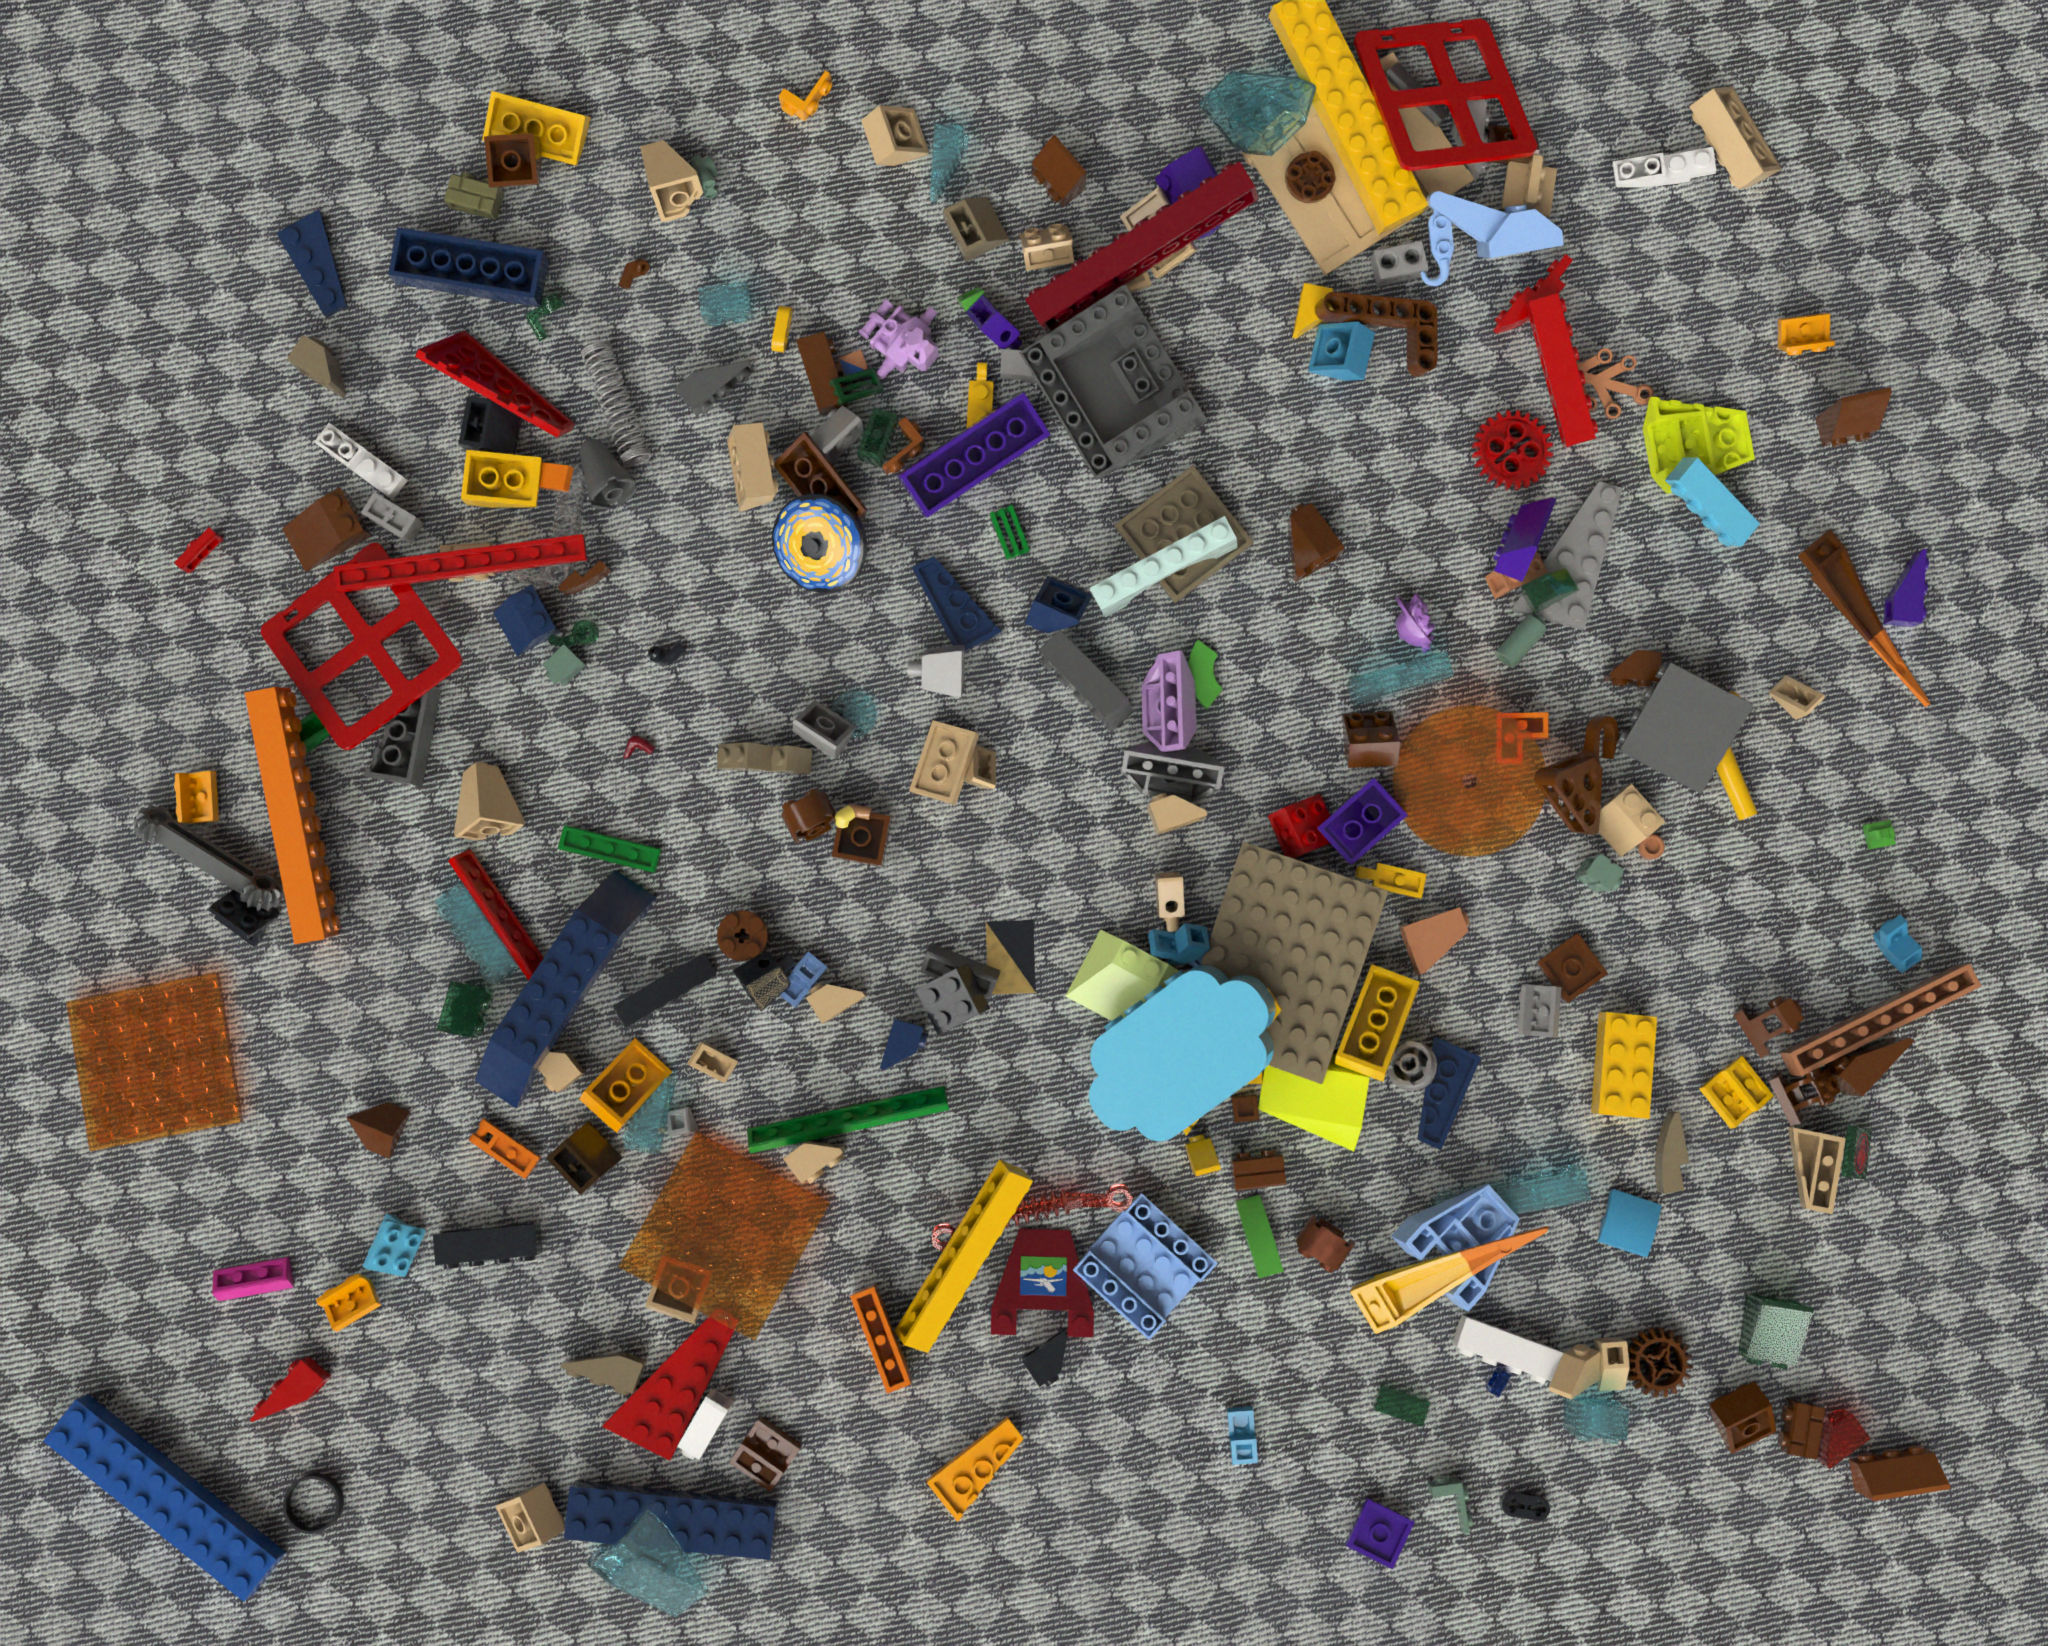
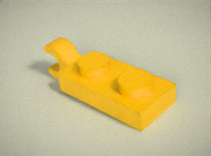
[967,362,994,427]
[1354,863,1427,899]

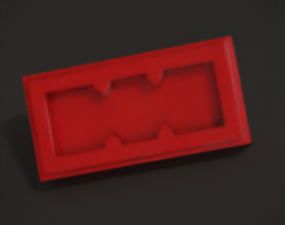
[174,527,224,573]

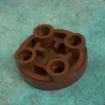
[1285,151,1336,203]

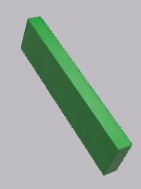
[558,825,662,874]

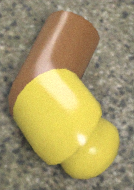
[835,804,872,828]

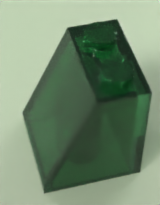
[1738,1293,1814,1369]

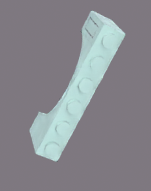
[1090,516,1238,618]

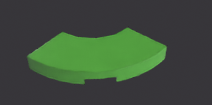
[1188,640,1223,709]

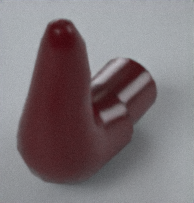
[623,735,656,759]

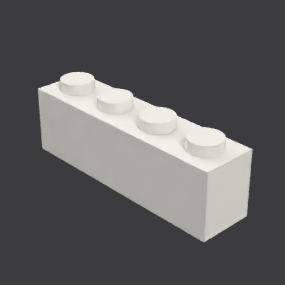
[1452,1314,1563,1384]

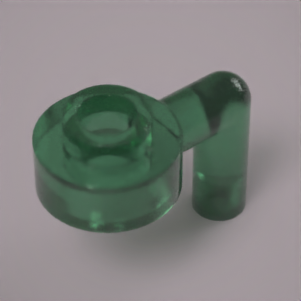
[526,293,566,342]
[548,620,599,647]

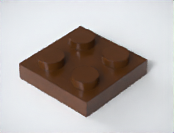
[1535,933,1608,1003]

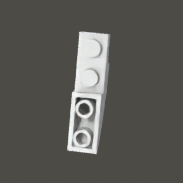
[1613,147,1716,187]
[314,423,408,500]

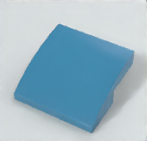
[1597,1189,1662,1257]

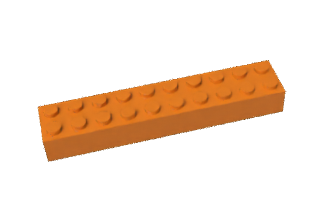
[244,687,341,945]

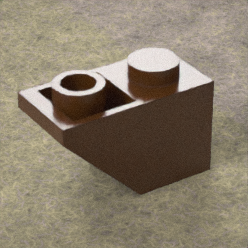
[1604,650,1662,689]

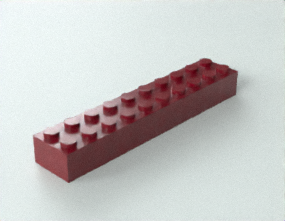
[1025,161,1259,334]

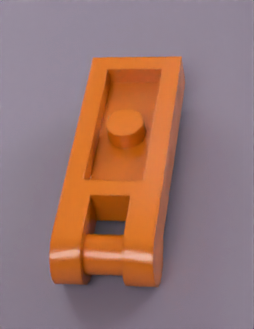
[468,1118,541,1179]

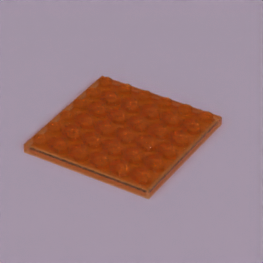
[66,973,243,1152]
[618,1131,830,1341]

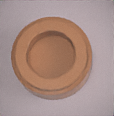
[1637,834,1665,860]

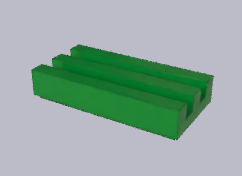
[989,505,1030,560]

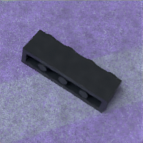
[433,1222,543,1269]

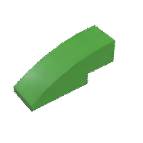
[1235,1194,1284,1278]

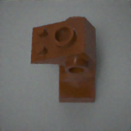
[1733,996,1804,1058]
[1769,1068,1841,1127]

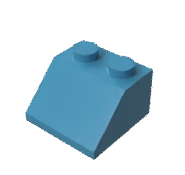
[1308,322,1375,381]

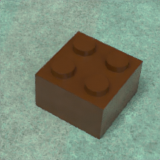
[831,807,892,868]

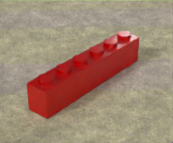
[1525,293,1598,448]

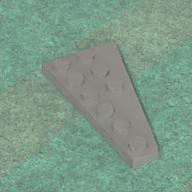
[1511,481,1623,630]

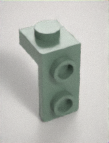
[1427,1476,1473,1535]

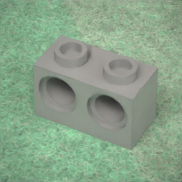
[1370,240,1429,287]

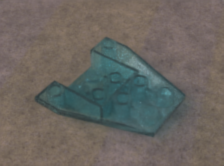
[1198,71,1316,156]
[585,1509,708,1617]

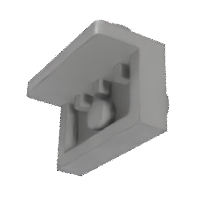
[1517,984,1561,1038]

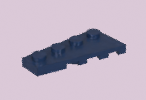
[277,209,348,318]
[912,556,1002,652]
[1417,1036,1481,1150]

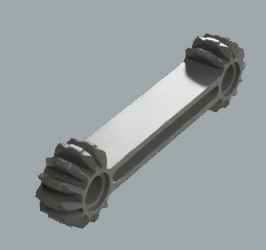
[133,804,284,911]

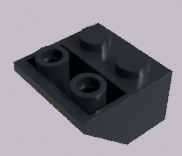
[458,396,522,455]

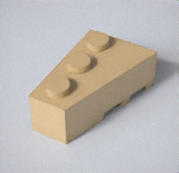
[1788,1127,1846,1214]

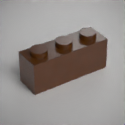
[796,331,849,416]

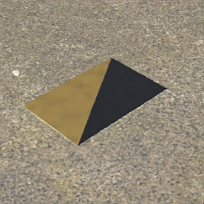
[986,920,1036,994]

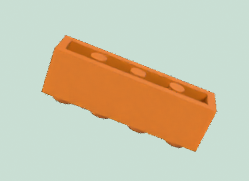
[850,1283,913,1394]

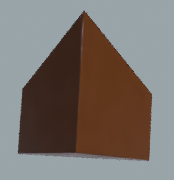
[346,1102,411,1159]

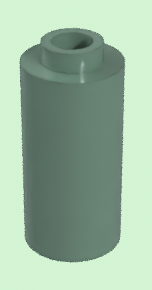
[1495,614,1547,668]

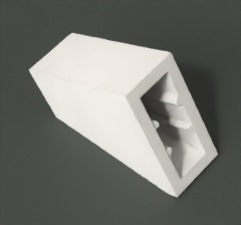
[677,1388,735,1460]

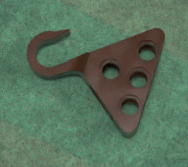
[1534,715,1619,835]

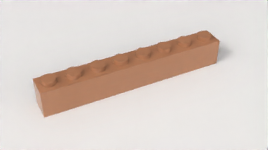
[1780,963,1981,1076]

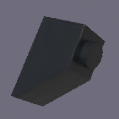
[1022,1329,1067,1387]

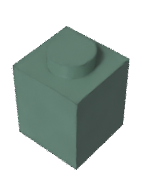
[543,644,586,686]

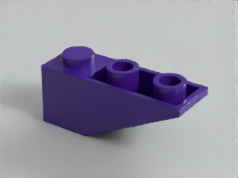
[1883,549,1929,627]

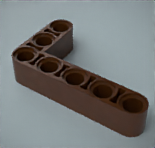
[1315,292,1438,377]

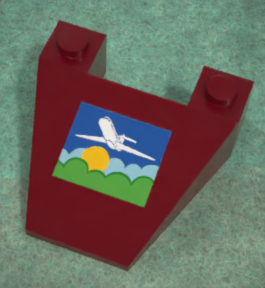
[990,1228,1094,1338]

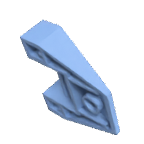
[1391,1184,1520,1312]

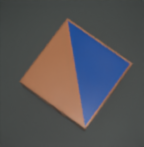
[838,350,868,383]

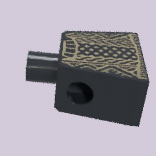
[733,951,796,1011]

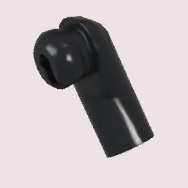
[648,642,687,665]

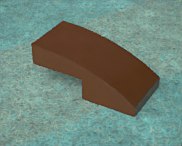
[557,560,612,595]

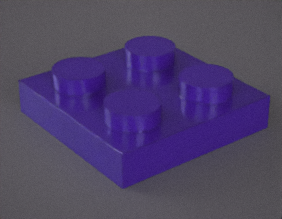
[1345,1497,1415,1570]

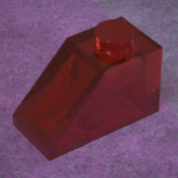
[1818,1409,1871,1469]

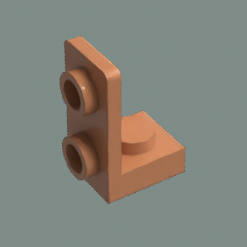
[1485,553,1548,599]

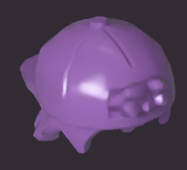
[1395,593,1435,653]

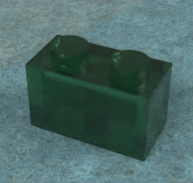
[857,407,899,468]

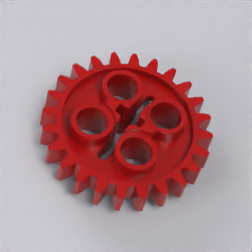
[1471,410,1554,491]

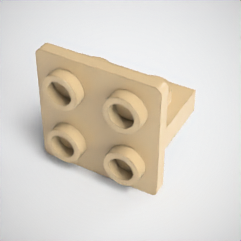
[1501,155,1557,217]
[1019,224,1074,271]

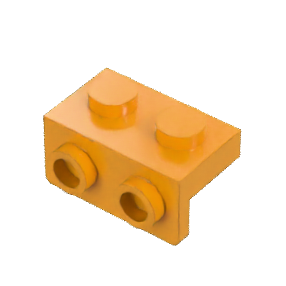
[1778,312,1835,355]
[174,771,219,824]
[316,1273,381,1332]

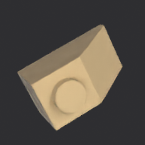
[806,983,867,1024]
[1549,1344,1600,1399]

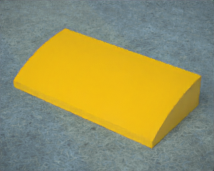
[482,91,591,166]

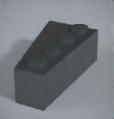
[363,687,441,787]

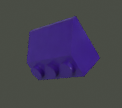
[1155,146,1224,240]
[1493,497,1557,582]

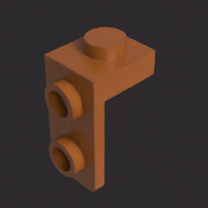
[882,416,925,475]

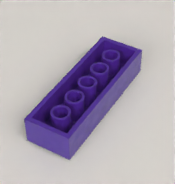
[897,392,1051,518]

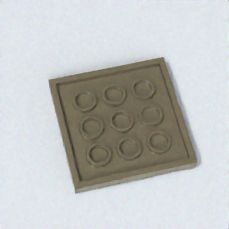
[1114,465,1254,604]

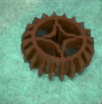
[1627,1327,1694,1398]

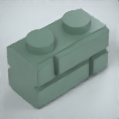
[1575,854,1624,893]

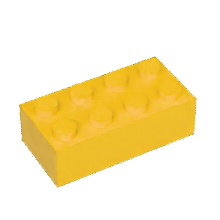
[1335,964,1420,1082]
[1591,1012,1657,1119]

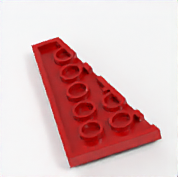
[415,331,575,438]
[602,1308,740,1461]

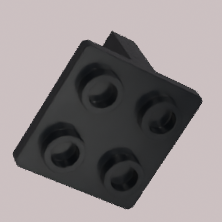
[209,890,280,947]

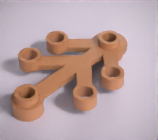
[1576,348,1654,419]

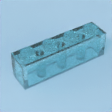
[1346,651,1454,707]
[435,883,519,984]

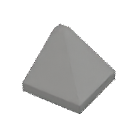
[666,1107,699,1136]

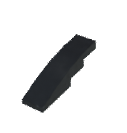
[613,953,717,1028]

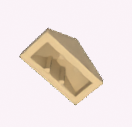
[1769,675,1825,720]
[964,745,996,789]
[687,1041,738,1083]

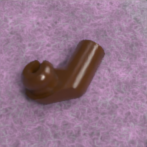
[618,259,650,290]

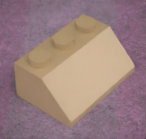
[727,422,778,511]

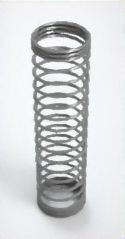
[581,341,652,467]

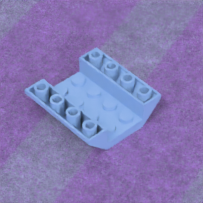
[1073,1193,1218,1340]

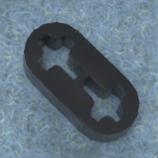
[1499,1491,1550,1521]

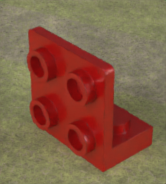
[1267,794,1330,859]

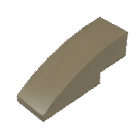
[1655,1111,1689,1194]

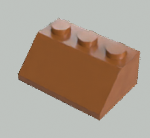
[1849,1445,1950,1501]

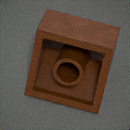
[484,133,542,188]
[1031,135,1086,208]
[1709,1381,1776,1454]

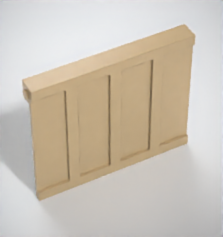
[1241,52,1475,276]

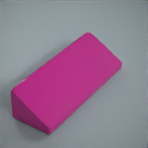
[212,1257,294,1301]

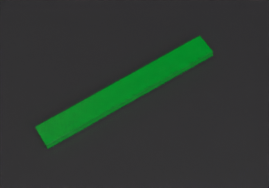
[747,1086,949,1153]

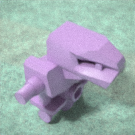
[858,299,939,379]

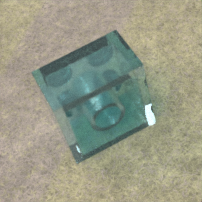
[1563,1396,1629,1444]

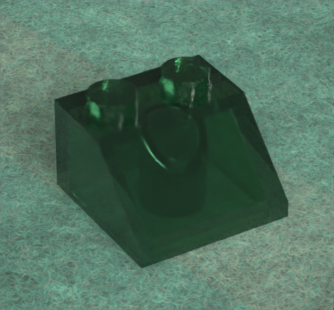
[436,980,493,1038]

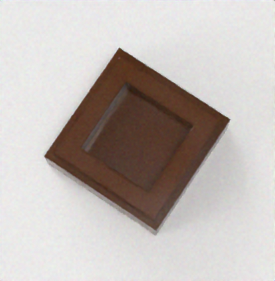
[1231,1094,1260,1123]

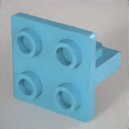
[363,1213,426,1277]

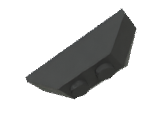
[1121,741,1225,802]

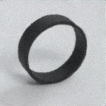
[283,1473,344,1534]

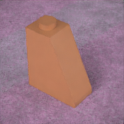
[1399,907,1470,975]

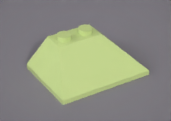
[1066,930,1179,1021]

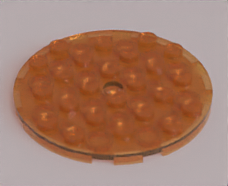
[1393,705,1546,857]

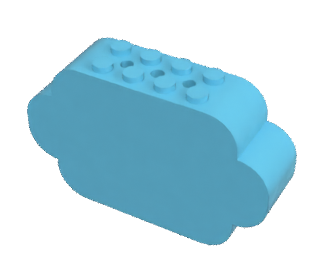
[1089,965,1276,1141]

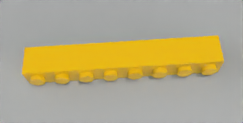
[895,1159,1033,1353]

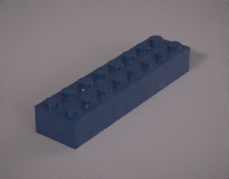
[564,1480,779,1560]

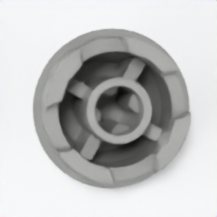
[1388,1041,1437,1091]

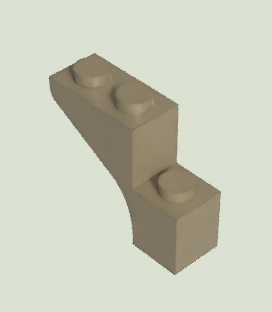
[717,742,812,775]

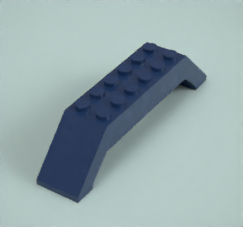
[475,870,657,1109]

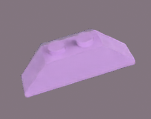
[1141,650,1196,752]

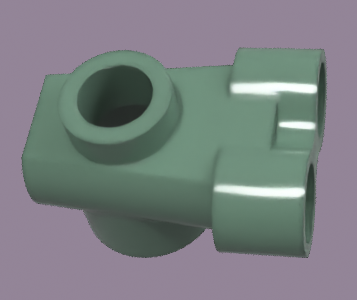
[690,155,718,199]

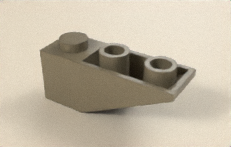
[560,1352,647,1395]

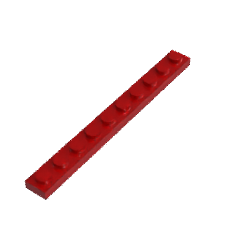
[333,534,588,593]

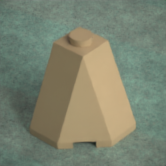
[640,140,703,223]
[454,762,525,840]

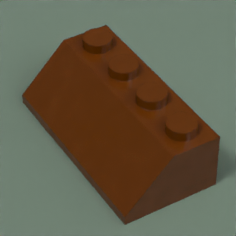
[774,432,867,523]

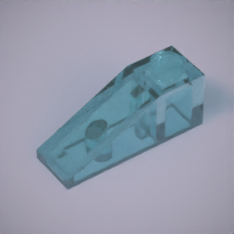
[930,124,969,204]
[623,1078,677,1154]

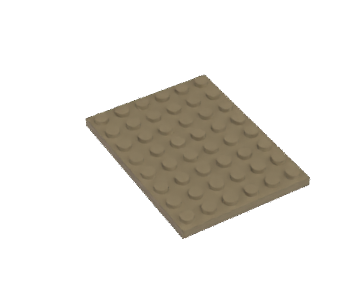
[1201,842,1389,1084]

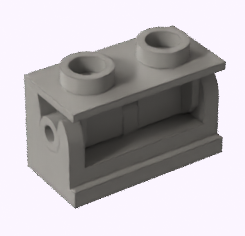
[361,492,424,544]

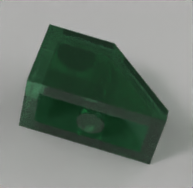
[1521,568,1579,614]

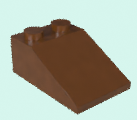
[1815,387,1892,448]
[282,487,372,572]
[1825,1037,1914,1097]

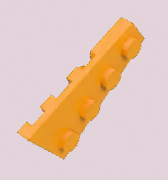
[926,1416,1024,1522]

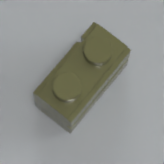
[444,172,504,220]

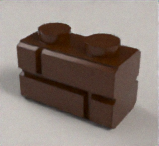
[1230,1149,1286,1191]
[1778,1399,1826,1460]

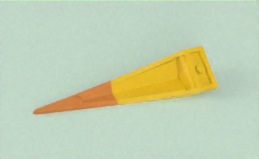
[1350,1226,1549,1334]

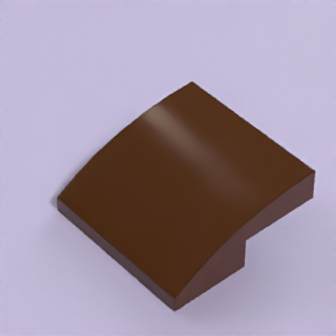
[729,1416,802,1492]

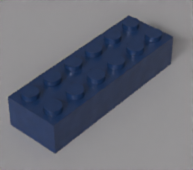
[388,227,549,307]

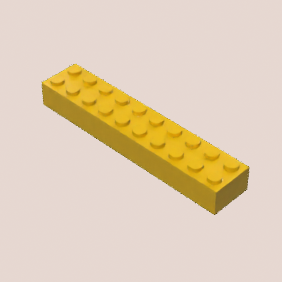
[1268,0,1428,235]

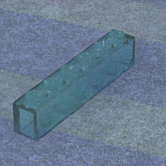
[1430,1165,1591,1215]

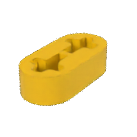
[771,305,793,353]

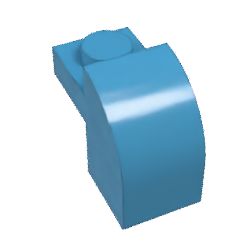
[1873,915,1922,973]
[1148,923,1210,965]

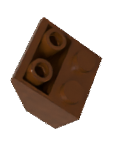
[1342,711,1400,768]

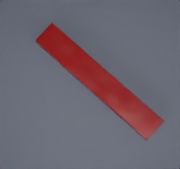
[448,849,544,981]

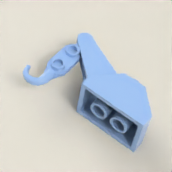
[1420,191,1564,286]

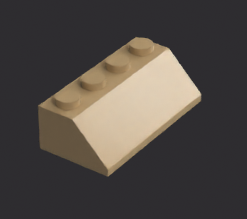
[1689,86,1782,189]

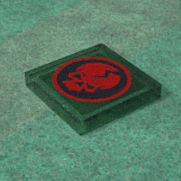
[1841,1125,1872,1180]

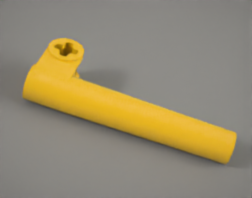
[1716,691,1758,821]

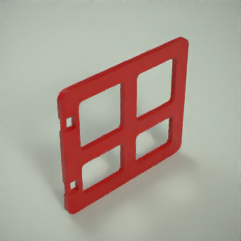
[1353,19,1537,171]
[260,543,463,750]

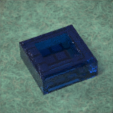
[1486,1367,1511,1398]

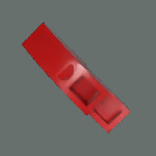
[1493,254,1573,334]

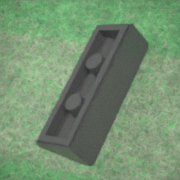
[1386,63,1450,127]
[920,944,1001,999]

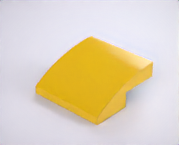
[1699,1056,1774,1129]

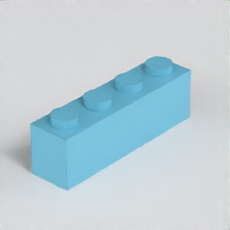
[1665,457,1760,547]

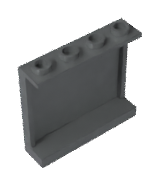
[1617,660,1754,794]

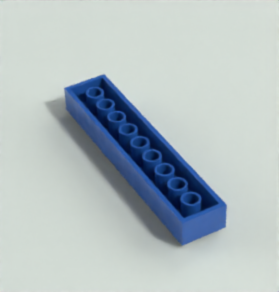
[43,1394,286,1602]

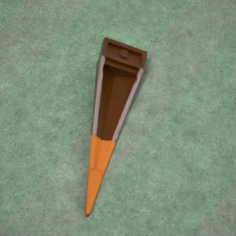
[1797,529,1930,707]

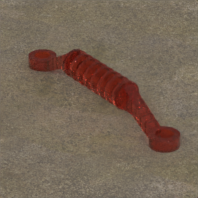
[931,1184,1132,1251]

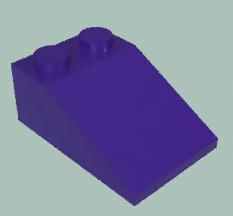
[1317,778,1408,865]

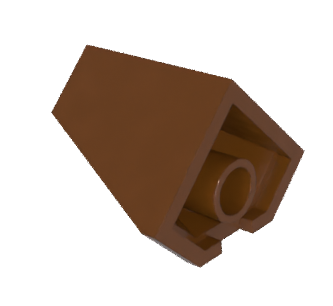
[1287,503,1345,583]

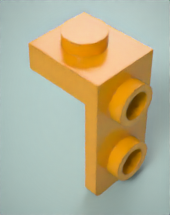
[779,70,832,121]

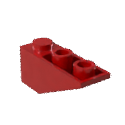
[249,1356,331,1422]

